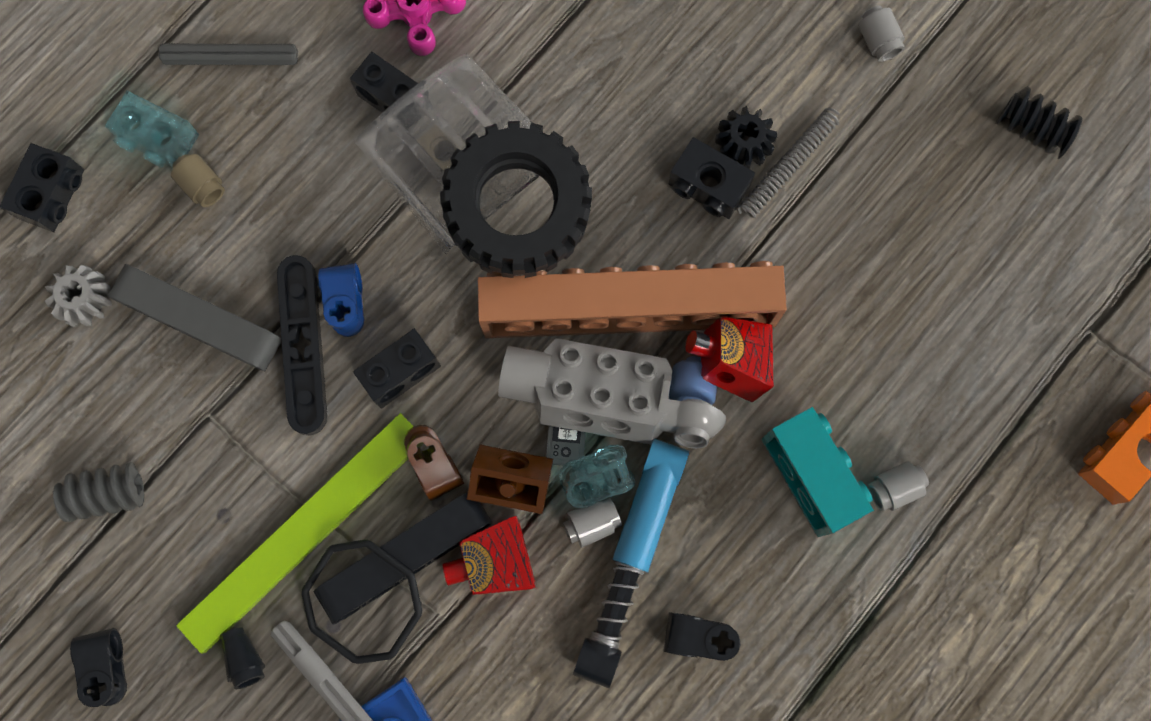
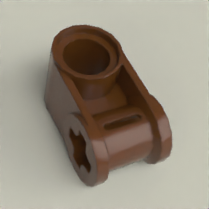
[404,425,464,501]

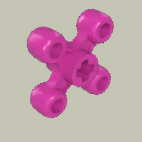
[363,0,466,56]

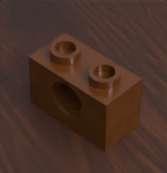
[467,444,554,514]

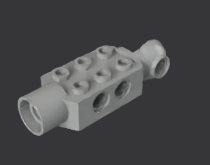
[498,338,726,449]

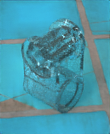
[559,445,636,508]

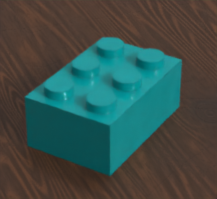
[761,407,874,537]

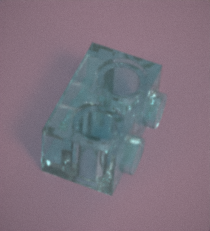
[105,91,199,168]

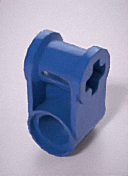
[318,263,365,337]

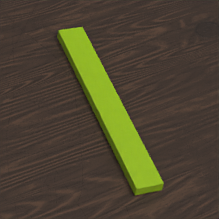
[176,413,424,654]

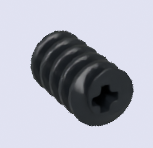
[995,86,1082,159]

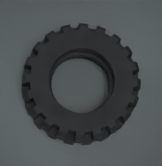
[440,121,592,278]

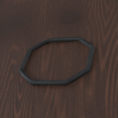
[301,539,422,664]

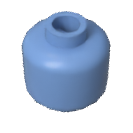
[668,356,717,405]

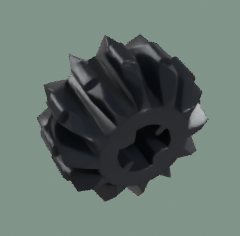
[715,106,777,168]

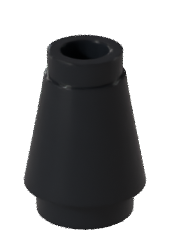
[221,627,265,689]

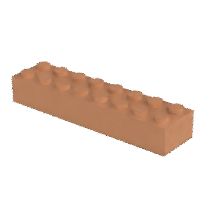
[478,261,787,338]

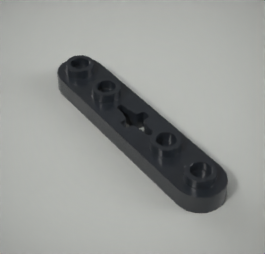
[277,255,327,436]

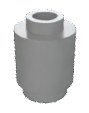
[858,6,905,62]
[868,461,929,511]
[563,498,622,548]

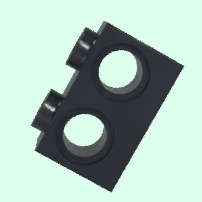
[350,51,434,134]
[0,143,84,232]
[353,328,441,409]

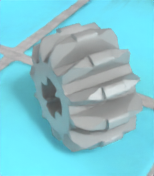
[44,265,112,327]

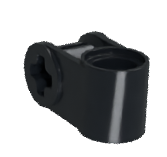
[663,612,741,661]
[70,628,127,707]

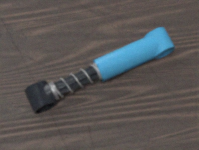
[573,439,690,688]

